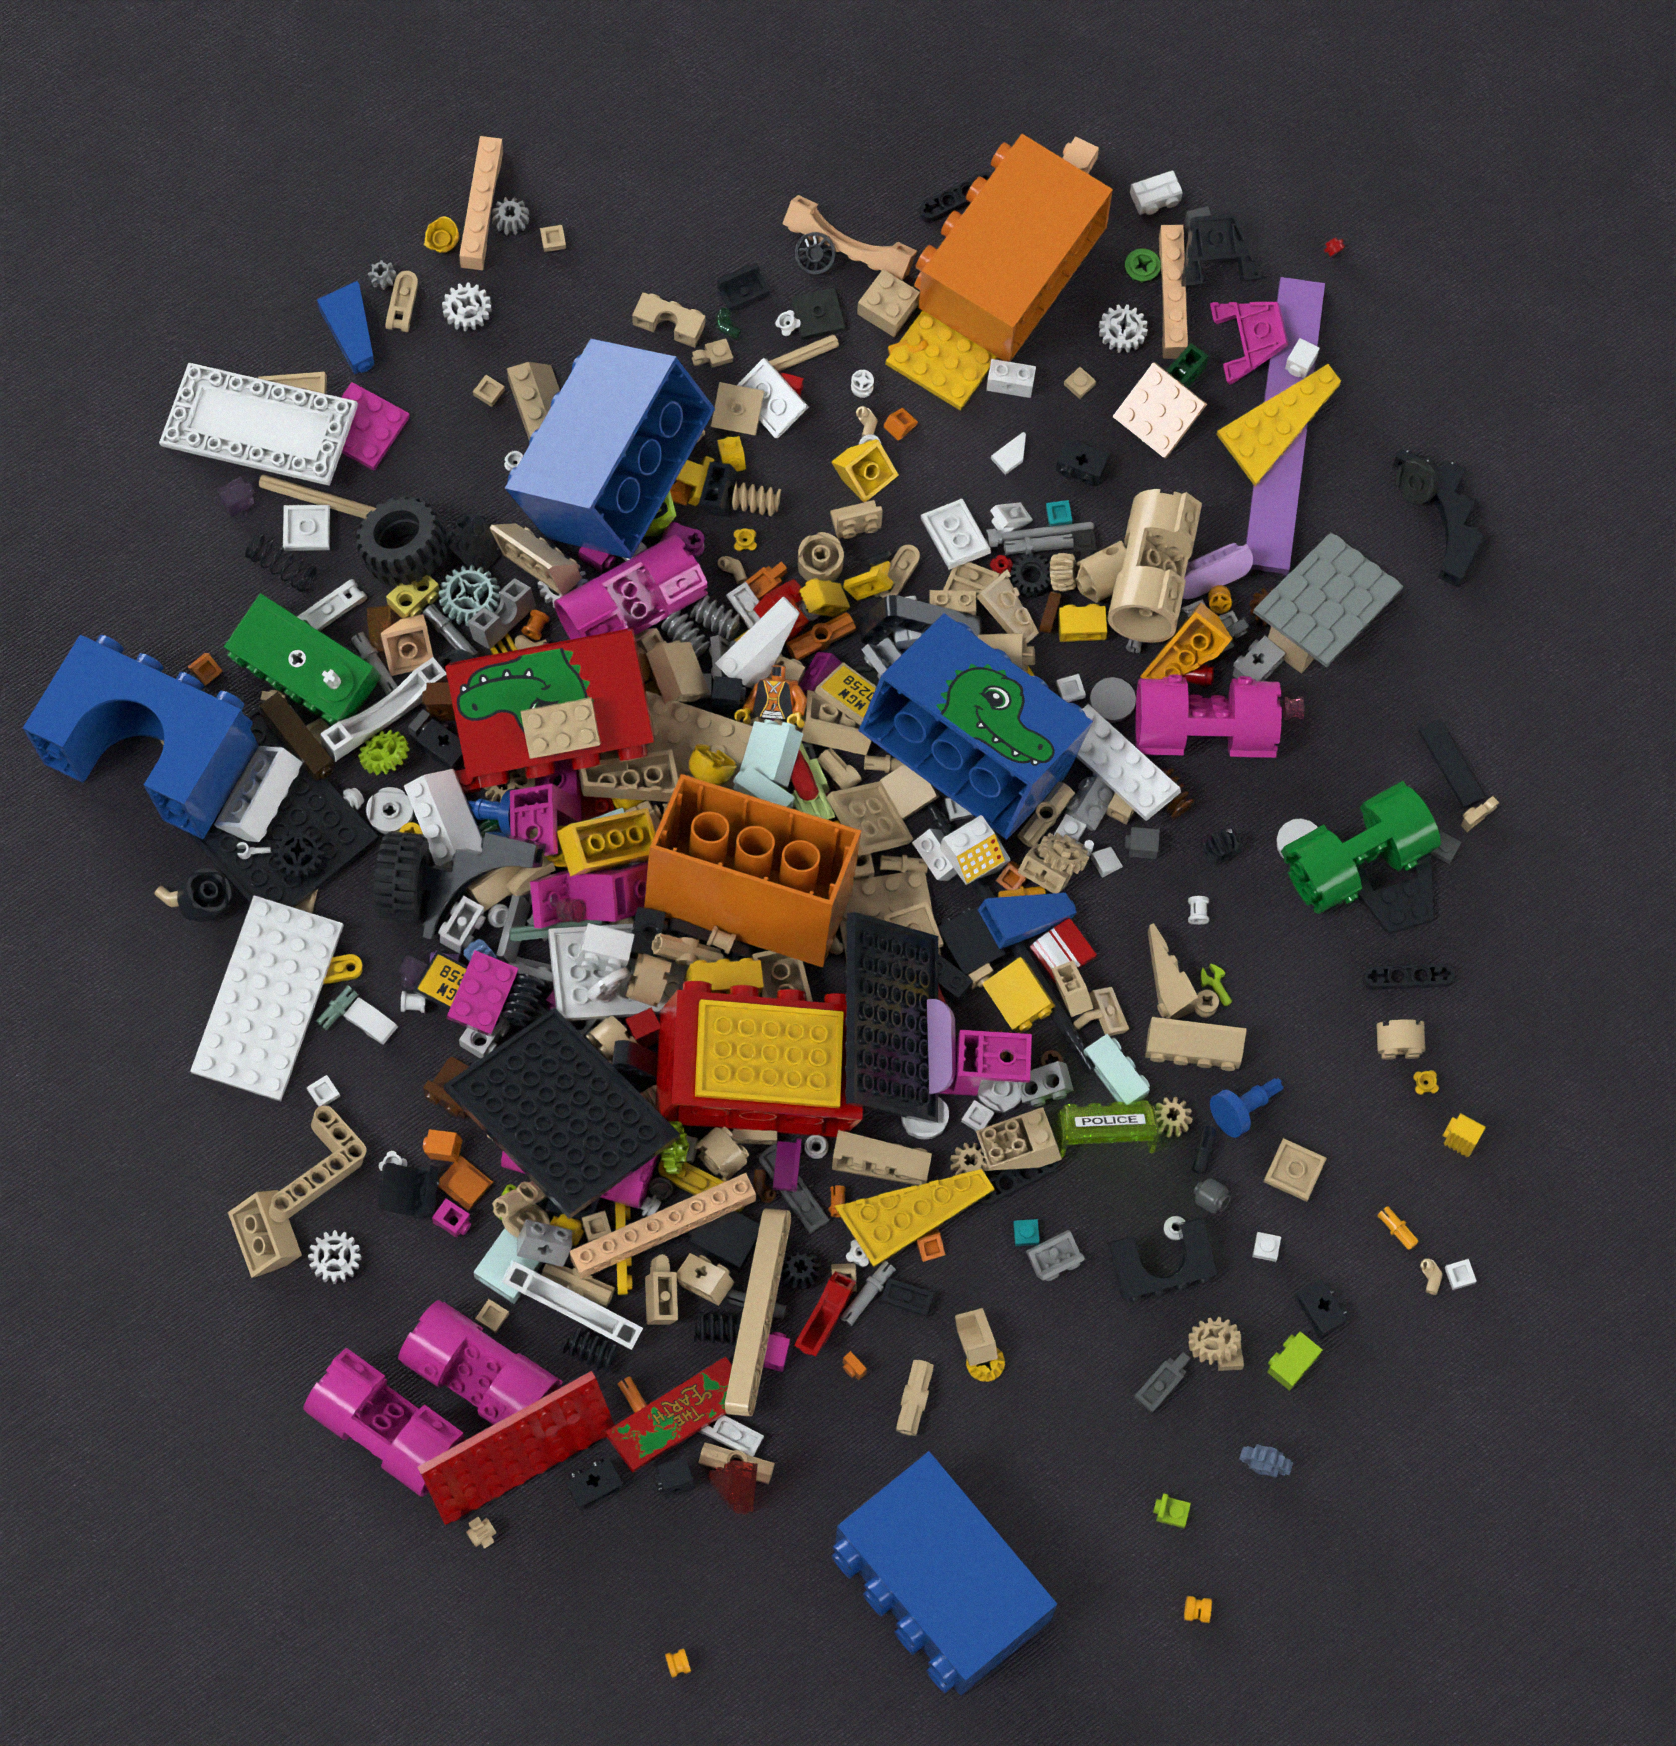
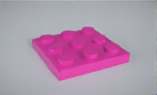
[341,382,410,470]

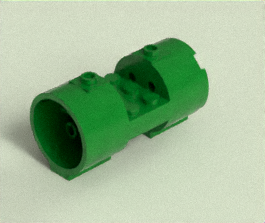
[1280,781,1441,914]

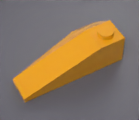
[1140,602,1233,679]

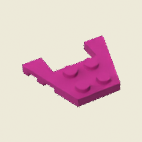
[1210,302,1289,385]

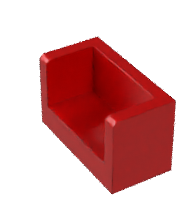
[626,1007,660,1048]

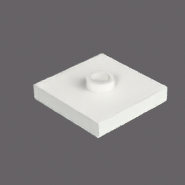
[283,505,330,551]

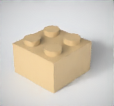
[857,269,920,337]

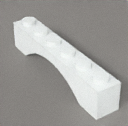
[320,657,447,762]
[501,1260,643,1350]

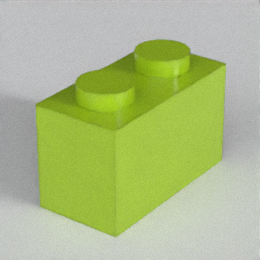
[1267,1332,1322,1391]

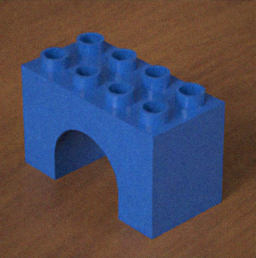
[23,635,259,839]

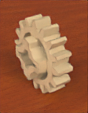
[1038,833,1089,874]
[1189,1317,1241,1365]

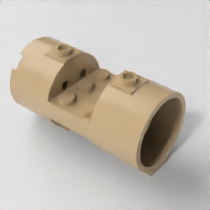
[1108,489,1202,642]

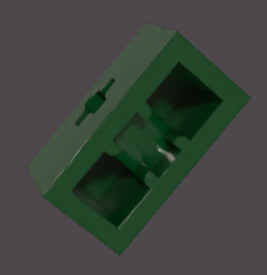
[1166,343,1208,388]

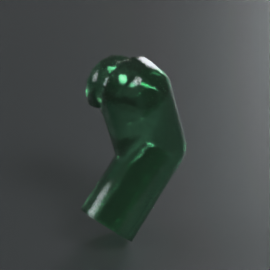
[716,308,741,340]

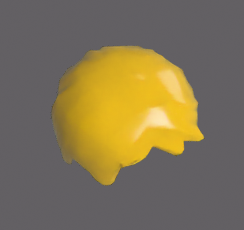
[424,216,459,253]

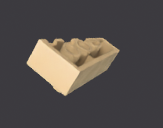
[579,749,678,802]
[832,1130,932,1186]

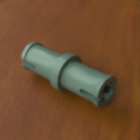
[316,985,358,1030]

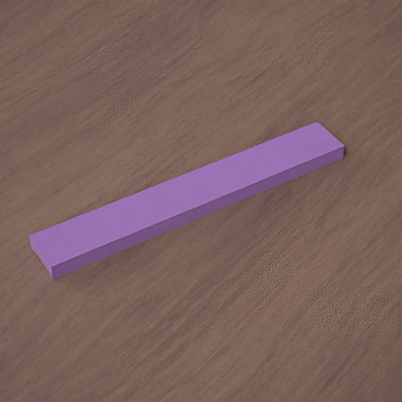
[1246,277,1325,576]

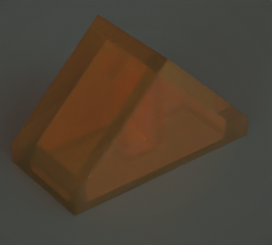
[367,605,392,651]

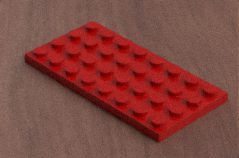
[417,1371,615,1525]

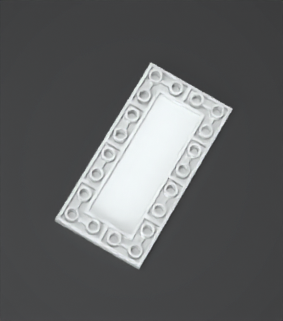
[159,363,358,486]

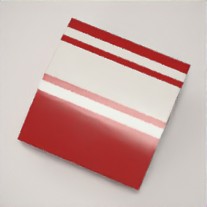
[1029,917,1097,985]

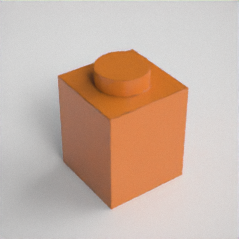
[423,1129,463,1163]

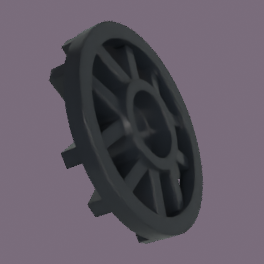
[795,232,836,274]

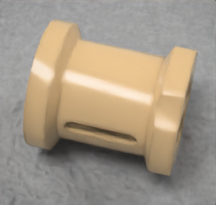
[706,925,736,954]

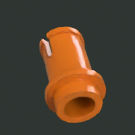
[829,1185,846,1217]

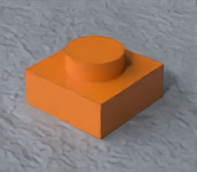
[843,1351,867,1380]

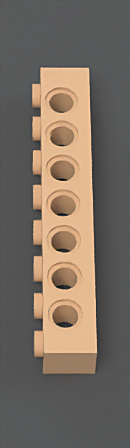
[569,1173,756,1279]

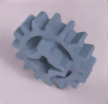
[1239,1444,1293,1477]

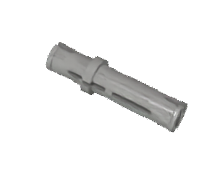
[1004,534,1074,555]
[423,604,479,657]
[351,632,398,695]
[840,1260,896,1326]

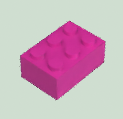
[446,950,519,1037]

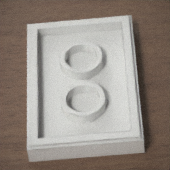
[737,358,809,439]
[921,499,991,570]

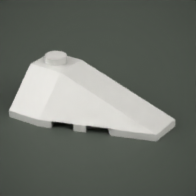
[715,596,800,689]

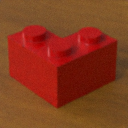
[753,579,809,642]

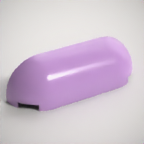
[1183,543,1253,599]
[927,999,956,1094]

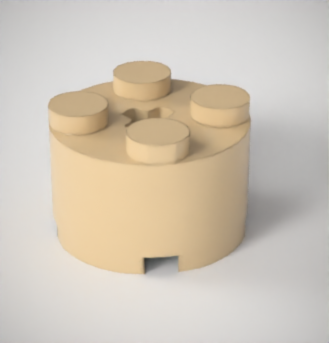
[798,532,844,582]
[626,953,671,1007]
[585,1016,638,1070]
[1377,1020,1425,1059]
[694,1127,749,1182]

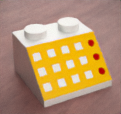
[940,815,1005,885]

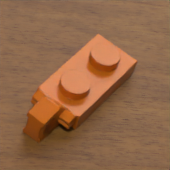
[745,561,787,601]

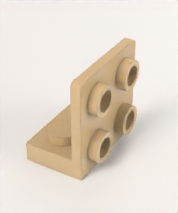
[830,500,883,539]

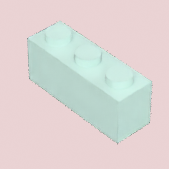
[1084,1034,1150,1111]

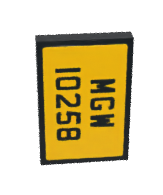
[413,951,468,1011]

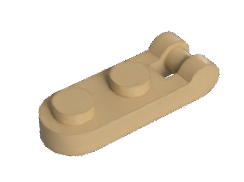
[385,271,418,332]
[874,545,920,598]

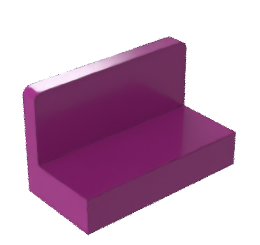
[798,652,842,695]
[773,1138,802,1192]

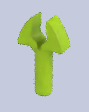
[1200,964,1232,1006]

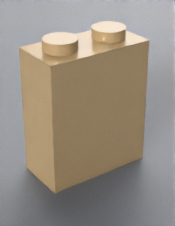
[646,640,710,704]

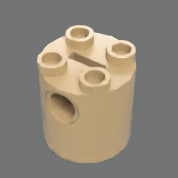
[1075,541,1126,603]
[977,633,1035,673]

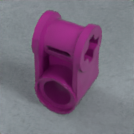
[660,522,705,557]

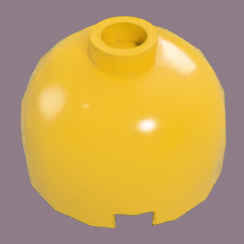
[689,744,737,786]

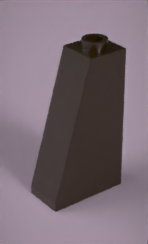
[259,691,334,782]

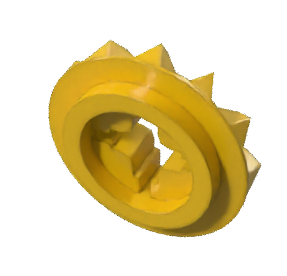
[966,1347,1005,1382]

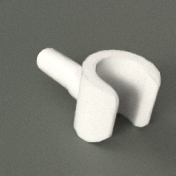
[237,842,271,859]

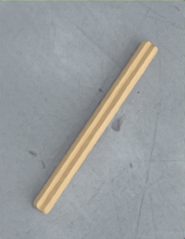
[259,475,377,519]

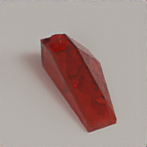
[708,1460,758,1514]

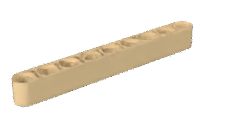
[725,1208,791,1416]

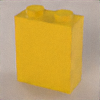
[982,957,1055,1032]

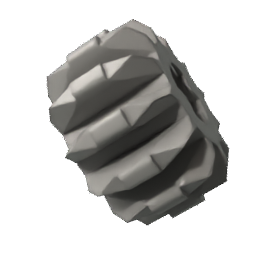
[492,197,529,236]

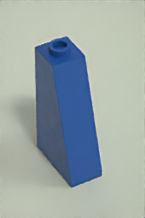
[317,281,375,375]
[978,893,1077,949]

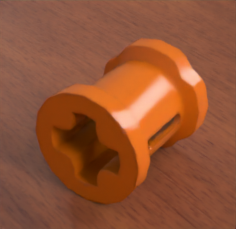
[522,610,549,640]

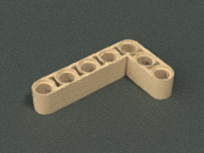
[269,1106,366,1222]

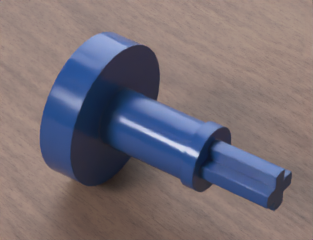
[467,789,517,835]
[1210,1078,1284,1138]

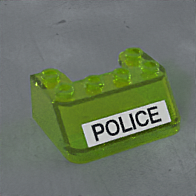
[1057,1101,1159,1157]

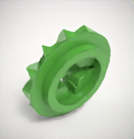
[1125,249,1161,283]

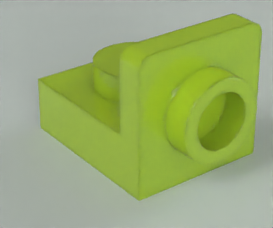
[1153,1493,1191,1528]

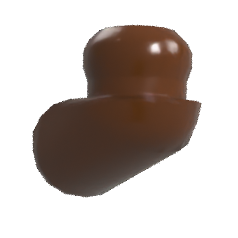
[753,1170,776,1203]

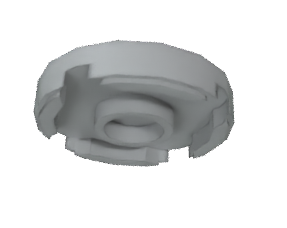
[1090,677,1136,723]

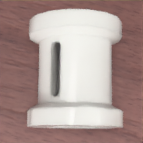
[1188,896,1209,925]
[401,991,426,1013]

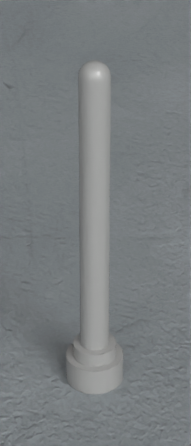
[986,522,1095,548]

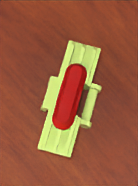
[778,742,835,820]

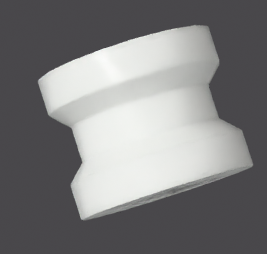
[851,370,874,398]

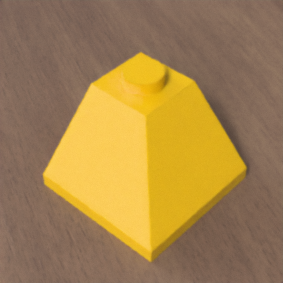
[832,439,899,502]

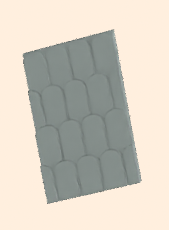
[1253,533,1403,674]

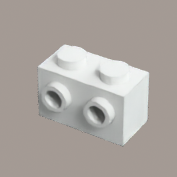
[438,896,486,954]

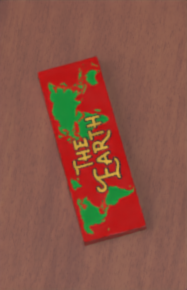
[605,1356,732,1472]

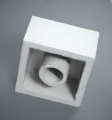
[576,923,634,975]

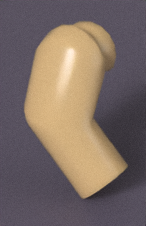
[856,406,877,437]
[717,556,748,584]
[515,635,547,650]
[1420,1259,1442,1295]

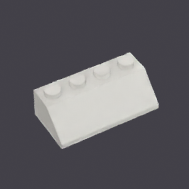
[214,746,303,842]
[404,769,483,869]

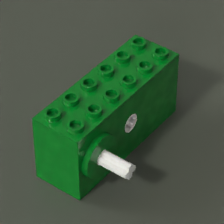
[224,593,381,726]

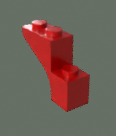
[794,1271,857,1357]

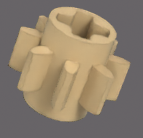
[466,1517,497,1549]

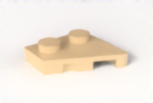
[943,562,999,598]

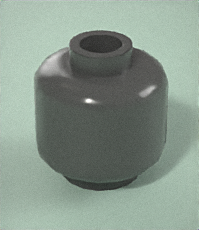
[1194,1178,1231,1214]

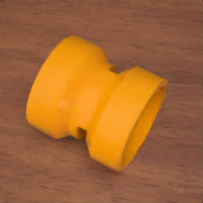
[1184,1596,1212,1623]

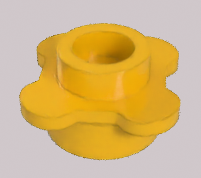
[734,529,757,551]
[1413,1070,1439,1095]

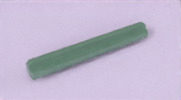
[509,919,603,941]

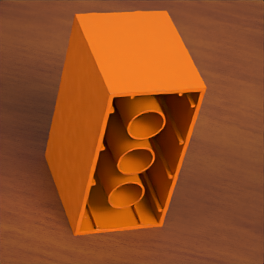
[914,134,1113,362]
[644,774,861,967]

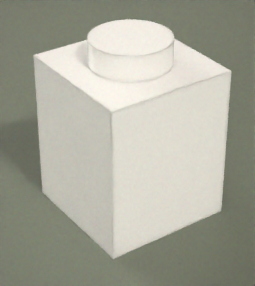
[1285,338,1320,378]

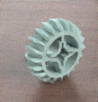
[439,565,501,626]

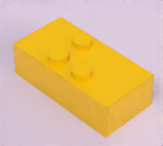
[557,808,656,877]

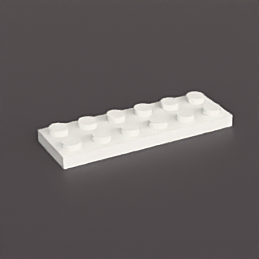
[1076,704,1181,821]

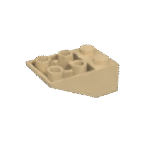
[976,1107,1062,1170]

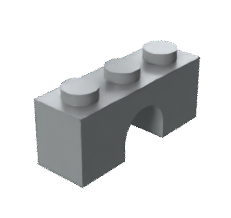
[468,578,536,649]

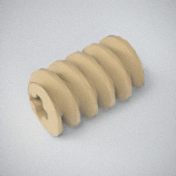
[732,482,781,516]

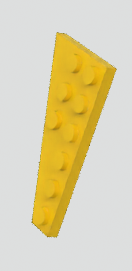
[1217,364,1341,487]
[834,1169,994,1267]

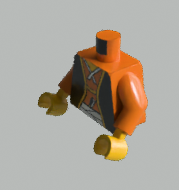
[735,665,807,728]

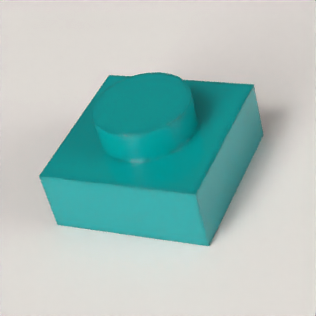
[1046,500,1072,527]
[1013,1219,1040,1246]

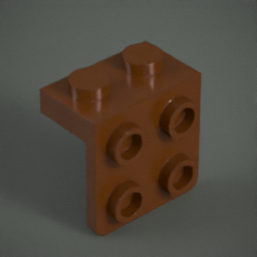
[423,1057,469,1119]

